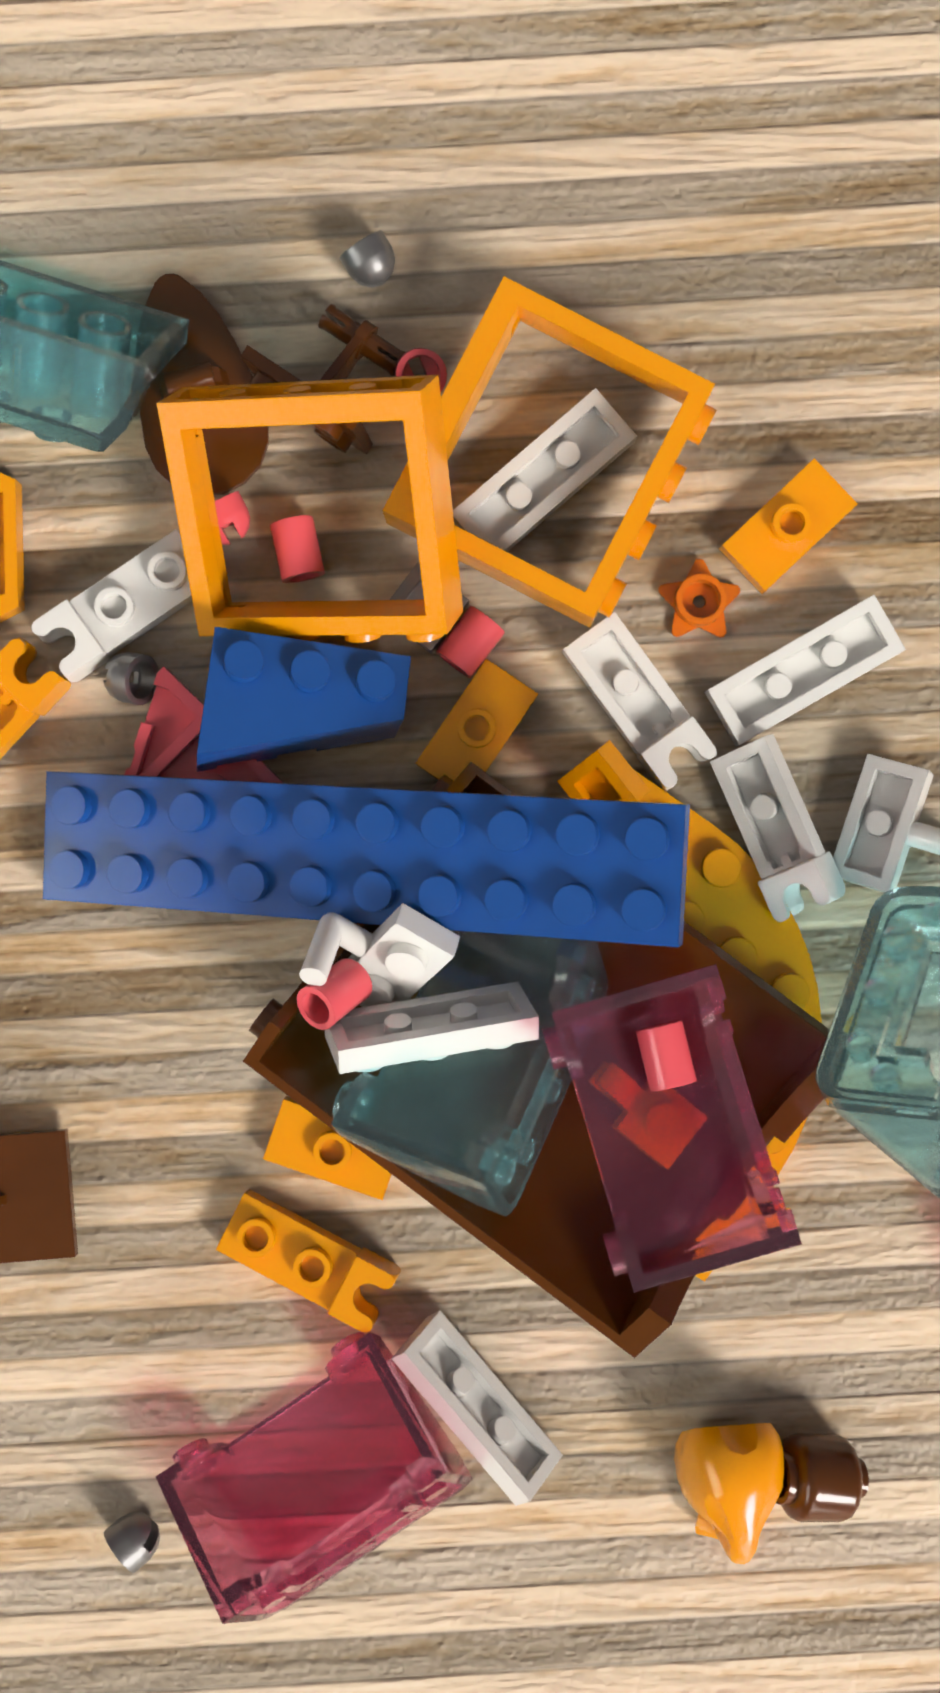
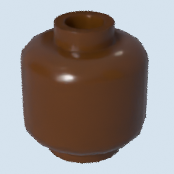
[776,1433,869,1522]

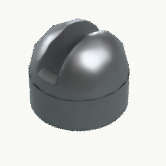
[339,230,395,287]
[103,652,159,705]
[104,1512,160,1573]

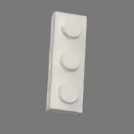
[453,388,637,552]
[704,595,906,747]
[325,981,539,1074]
[391,1310,563,1506]

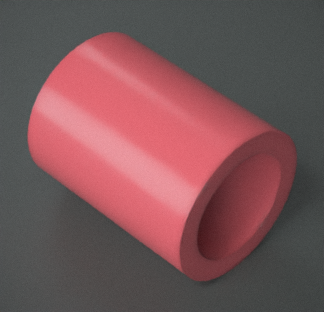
[270,515,325,583]
[435,606,505,679]
[297,958,372,1030]
[635,1020,697,1092]

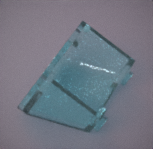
[815,886,940,1198]
[331,930,608,1216]

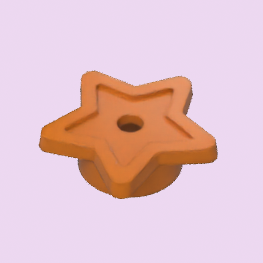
[659,559,740,638]

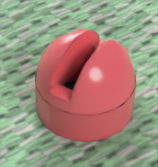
[395,348,447,393]
[215,491,250,545]

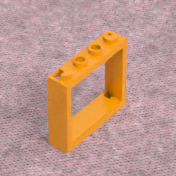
[382,276,717,628]
[156,375,463,643]

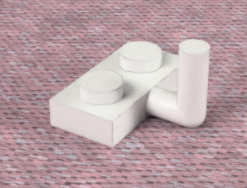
[833,753,940,896]
[299,903,460,1007]

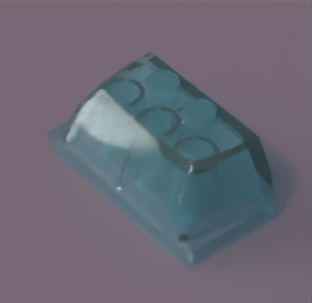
[0,260,189,452]

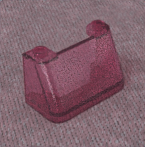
[542,964,802,1292]
[156,1332,473,1624]

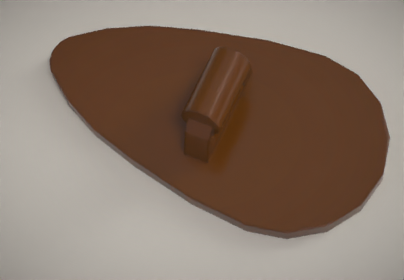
[138,273,269,495]

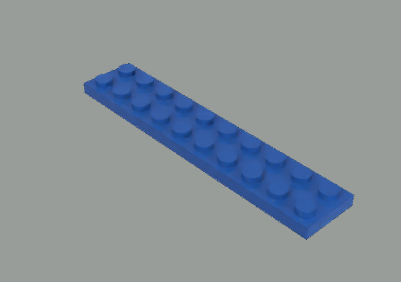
[43,771,690,947]

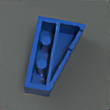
[197,627,411,772]

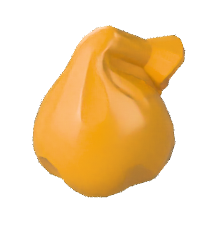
[674,1423,784,1564]

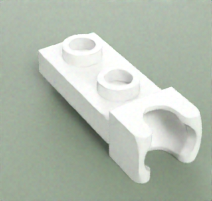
[31,529,192,682]
[562,612,717,791]
[710,734,846,922]

